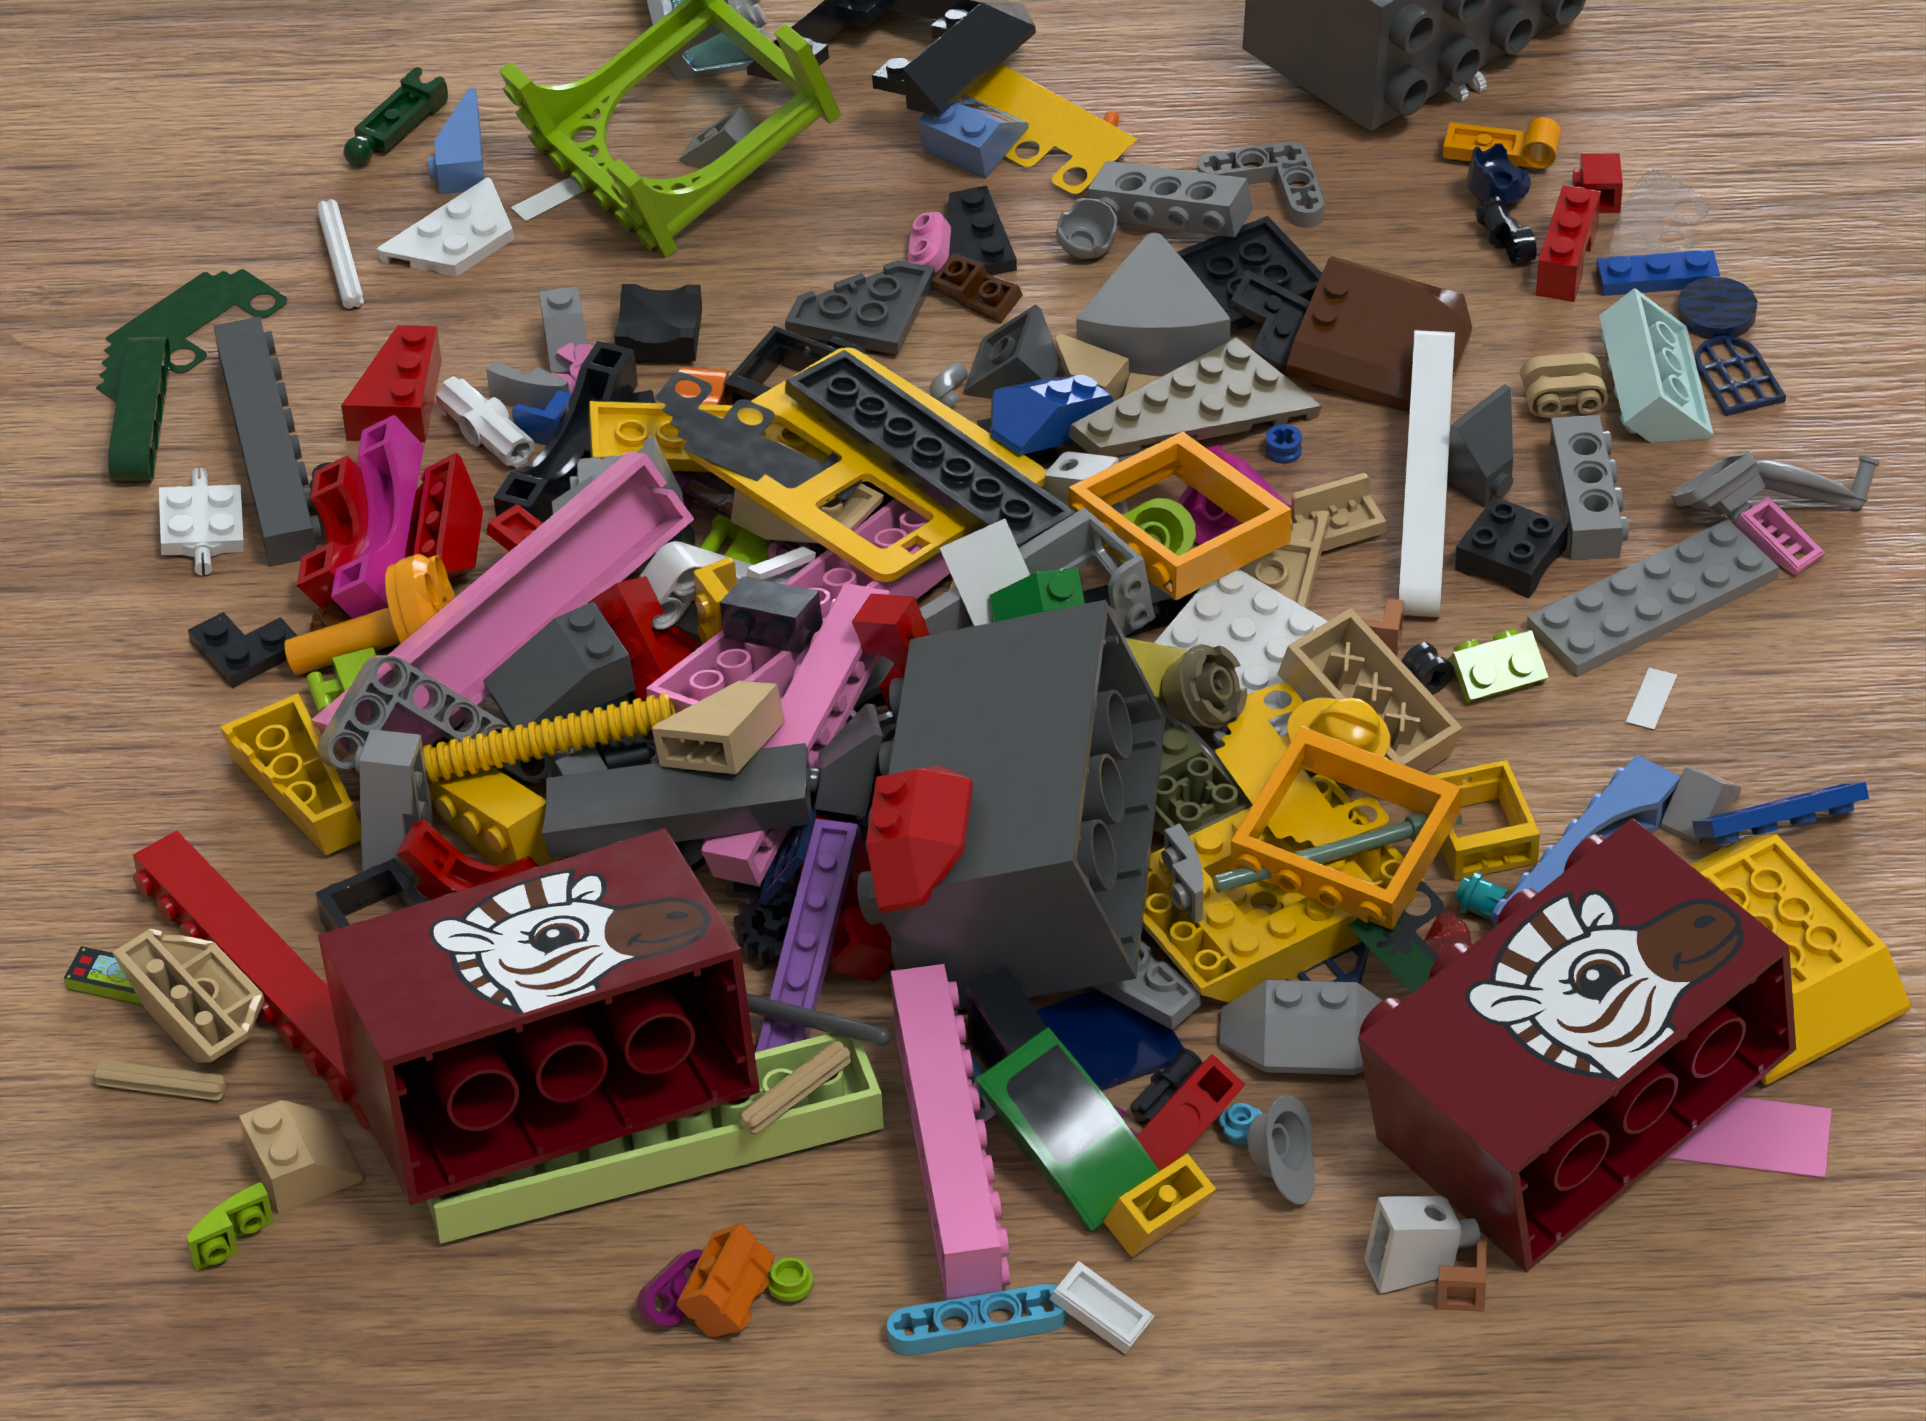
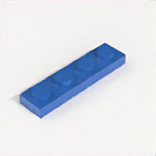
[1692,782,1869,845]

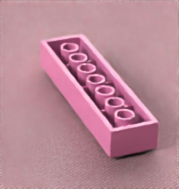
[891,964,1010,1300]

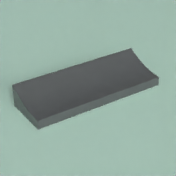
[542,743,812,859]

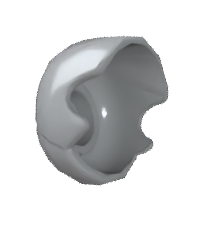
[1056,198,1118,260]

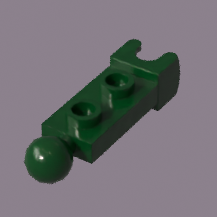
[343,67,448,166]

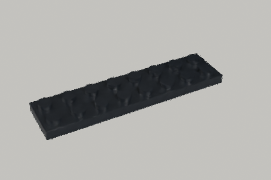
[785,350,1076,548]

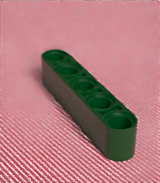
[108,336,171,482]

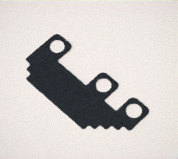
[655,372,863,501]

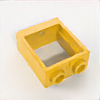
[1431,760,1540,881]

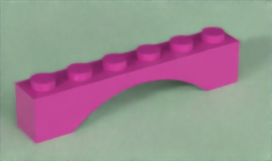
[331,415,424,619]

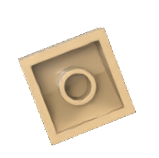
[239,1100,364,1214]

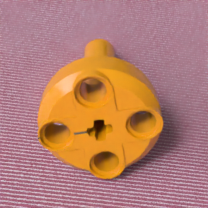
[285,554,456,676]

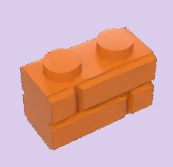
[676,1224,775,1338]

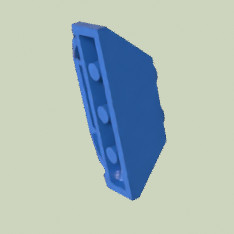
[990,375,1114,455]

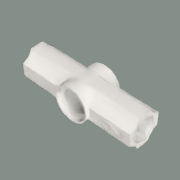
[436,376,535,468]

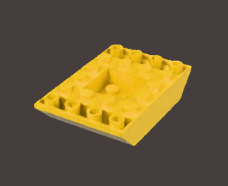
[1142,775,1425,1003]

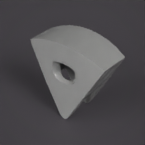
[1076,233,1230,376]

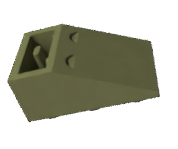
[1153,724,1252,836]

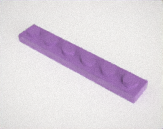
[756,819,861,1052]

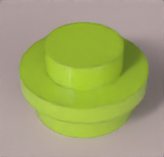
[767,1257,814,1302]

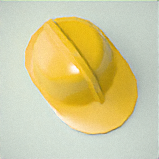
[1287,698,1390,757]

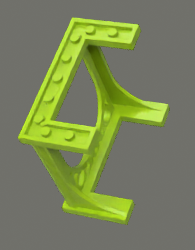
[499,0,842,258]

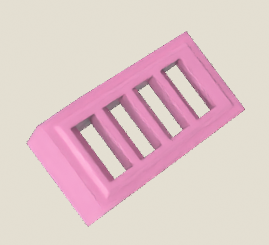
[1735,497,1826,576]

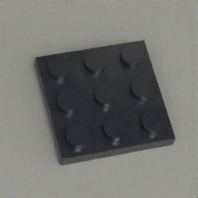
[1177,215,1322,334]

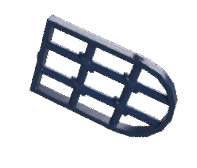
[1695,335,1786,416]
[758,807,817,906]

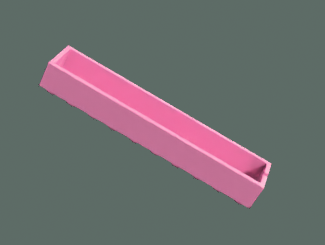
[311,451,694,782]

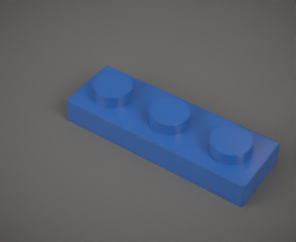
[1596,249,1720,296]

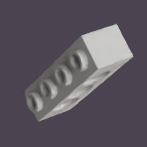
[1088,161,1253,237]
[1549,415,1629,560]

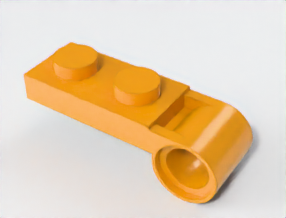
[1443,117,1562,169]

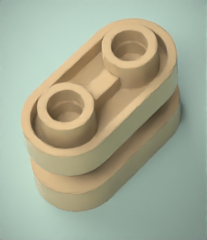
[1520,352,1608,418]

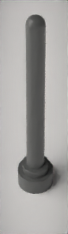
[747,993,891,1046]

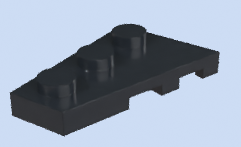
[947,186,1017,275]

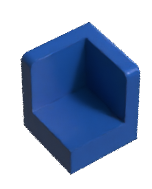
[512,390,572,446]

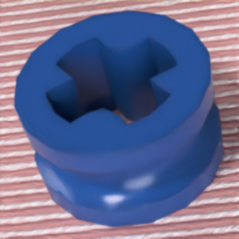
[1266,424,1302,464]

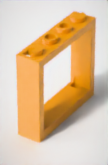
[1068,432,1292,600]
[1231,726,1461,930]

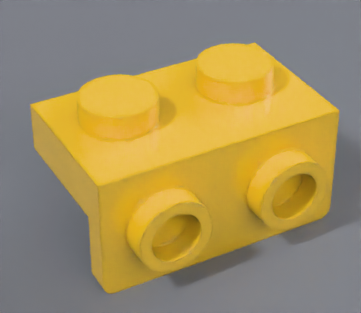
[693,557,737,644]

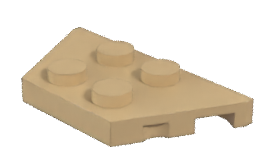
[1239,510,1330,609]

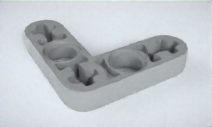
[1198,142,1324,227]

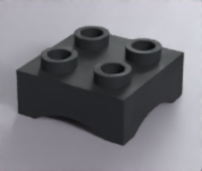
[614,284,702,361]
[1455,496,1568,598]

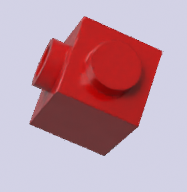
[1572,153,1623,213]

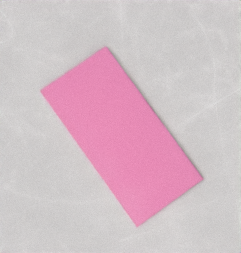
[1665,1097,1832,1178]

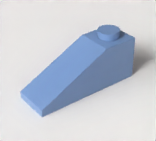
[428,88,484,194]

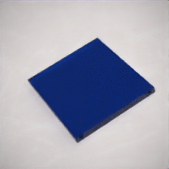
[1035,989,1184,1091]

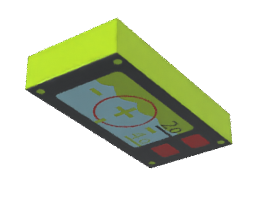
[64,946,143,1005]

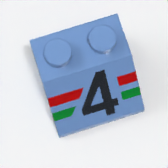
[918,95,1029,178]

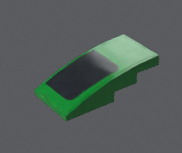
[974,1027,1159,1231]

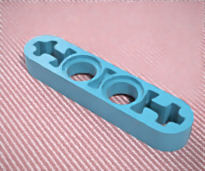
[887,1284,1068,1355]

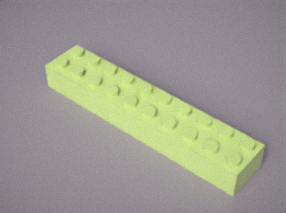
[427,1033,884,1244]

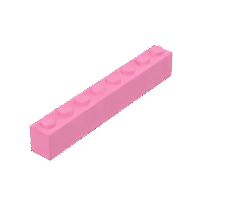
[701,583,891,886]

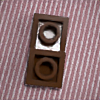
[931,253,1023,323]

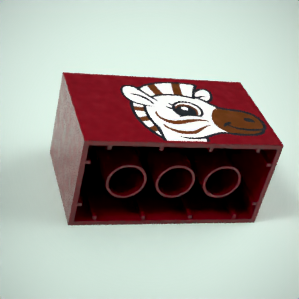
[1358,818,1796,1273]
[318,828,760,1205]

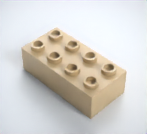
[1277,608,1462,773]

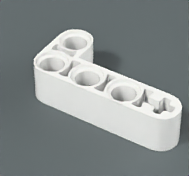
[639,541,753,629]

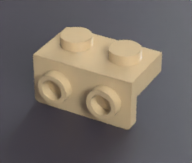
[1291,473,1386,552]

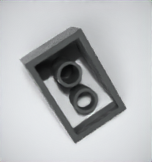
[483,602,636,730]

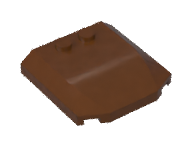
[1285,256,1472,412]

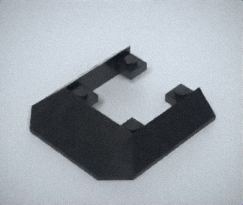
[746,0,1036,116]

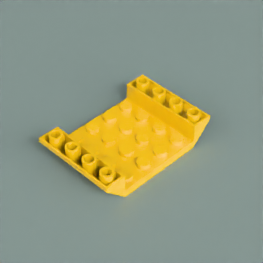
[1690,834,1911,1086]

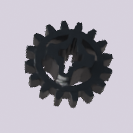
[734,883,798,968]

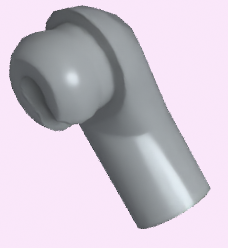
[930,362,968,408]

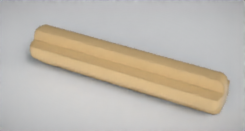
[739,1041,851,1135]
[94,1059,226,1101]

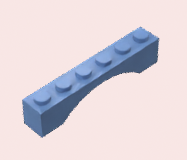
[1491,755,1681,928]

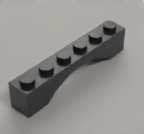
[493,341,638,523]

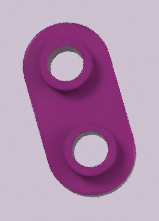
[637,1249,703,1328]

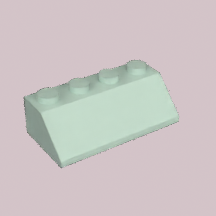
[1599,288,1713,443]

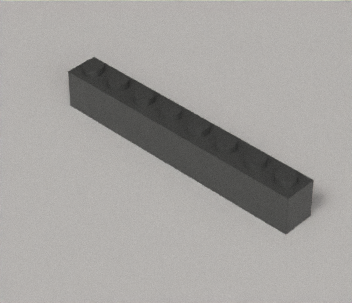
[213,317,322,567]

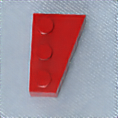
[341,325,442,443]

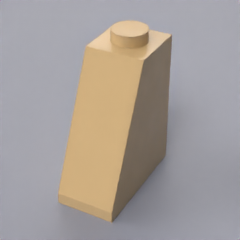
[652,680,785,774]

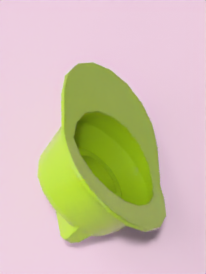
[1115,498,1196,564]

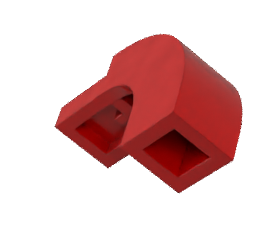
[396,819,540,900]

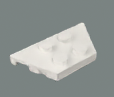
[377,177,514,277]

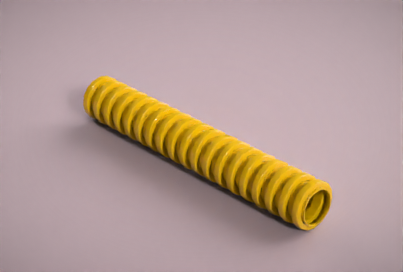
[423,692,675,783]

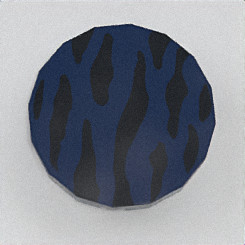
[1678,276,1758,338]

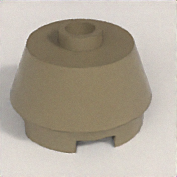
[1162,644,1247,729]

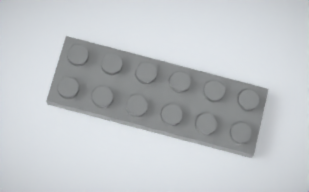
[1526,519,1779,678]

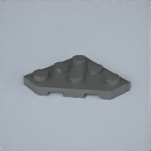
[785,260,935,355]

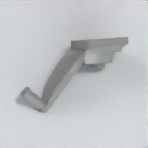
[1670,451,1879,519]

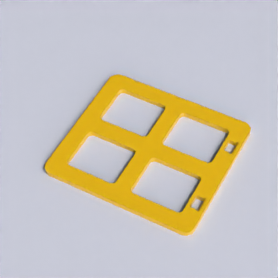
[686,348,1046,582]

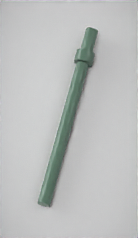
[1212,813,1462,893]

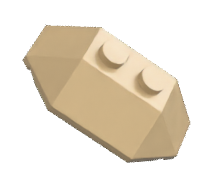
[113,929,264,1063]

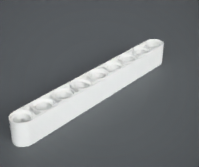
[1399,330,1455,617]

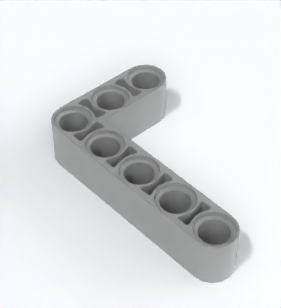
[317,655,552,783]

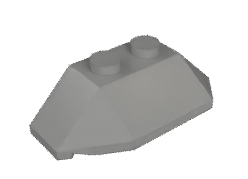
[1220,980,1383,1075]

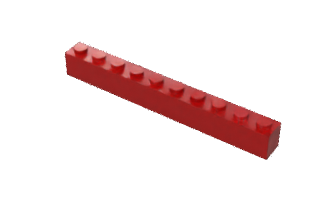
[133,830,371,1130]

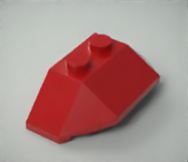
[404,452,483,581]
[866,765,974,914]

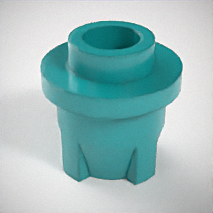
[1455,871,1508,920]

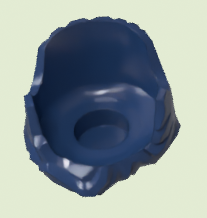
[1467,143,1531,206]

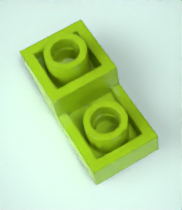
[186,1182,274,1272]

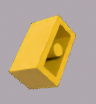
[1103,1153,1216,1257]

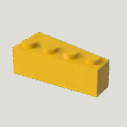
[220,693,361,855]
[428,741,566,866]

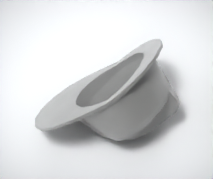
[1247,1096,1315,1205]

